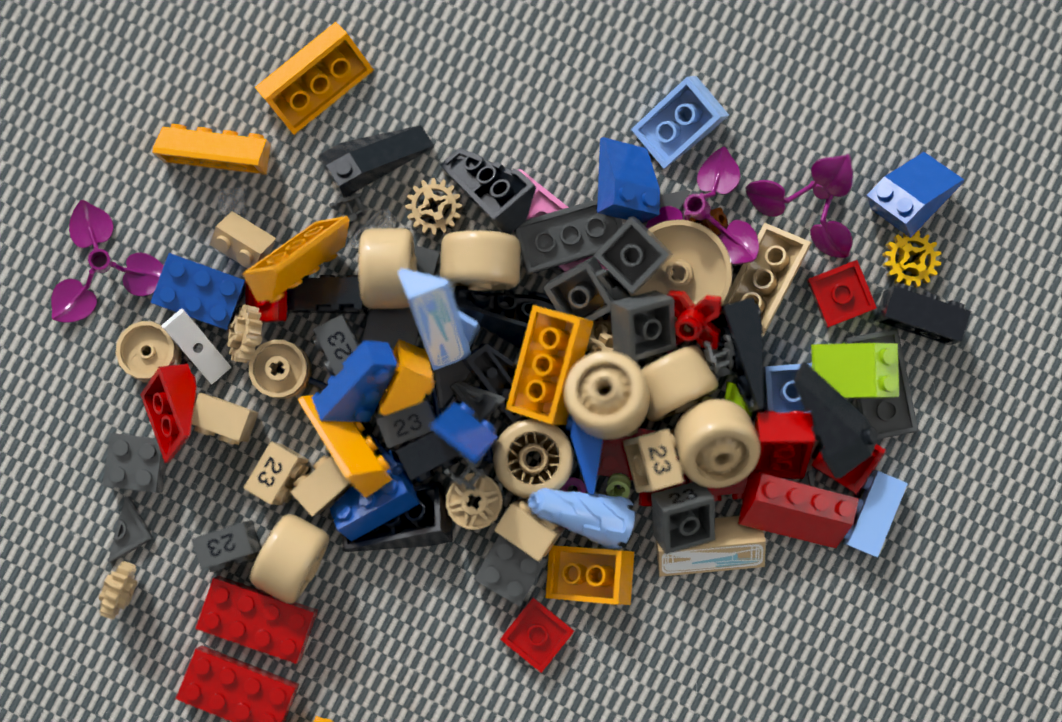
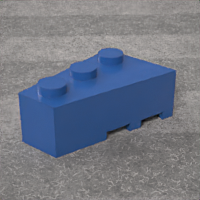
[311,341,398,422]

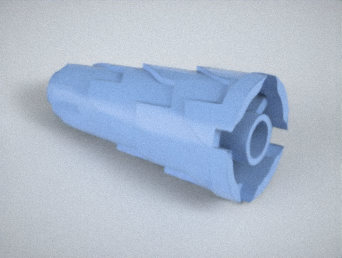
[529,488,635,550]

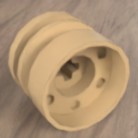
[446,473,503,530]

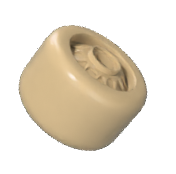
[359,228,417,309]
[440,231,521,291]
[641,345,718,422]
[564,351,650,439]
[673,399,760,488]
[493,418,574,499]
[250,514,330,603]

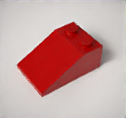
[140,364,197,463]
[752,411,815,479]

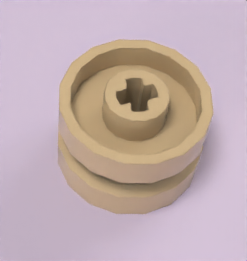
[116,321,182,384]
[249,340,312,399]

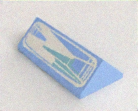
[398,269,471,371]

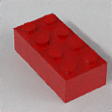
[195,576,318,664]
[175,645,300,722]

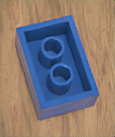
[150,253,246,331]

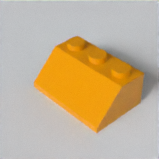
[379,339,435,415]

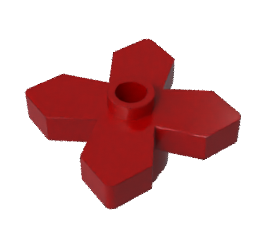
[667,290,722,349]

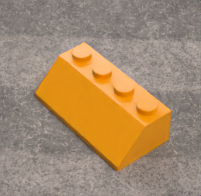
[255,22,374,135]
[152,124,271,175]
[242,216,350,302]
[506,305,594,425]
[297,395,392,498]

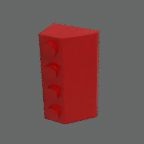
[738,472,859,548]

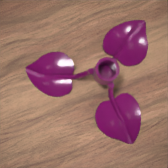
[645,147,759,265]
[745,154,853,258]
[51,199,164,323]

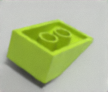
[811,343,899,398]

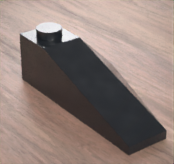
[318,125,434,198]
[440,148,536,234]
[453,286,557,349]
[710,297,764,413]
[794,362,878,479]
[342,481,453,552]

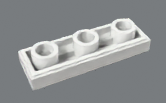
[161,308,232,384]

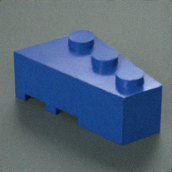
[329,449,420,541]

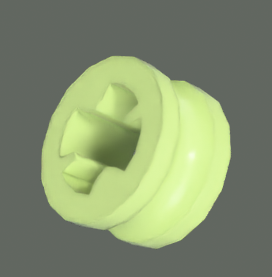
[606,474,631,498]

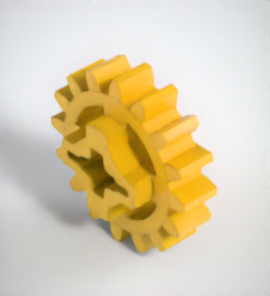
[882,231,941,288]

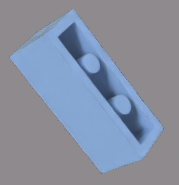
[843,471,908,557]

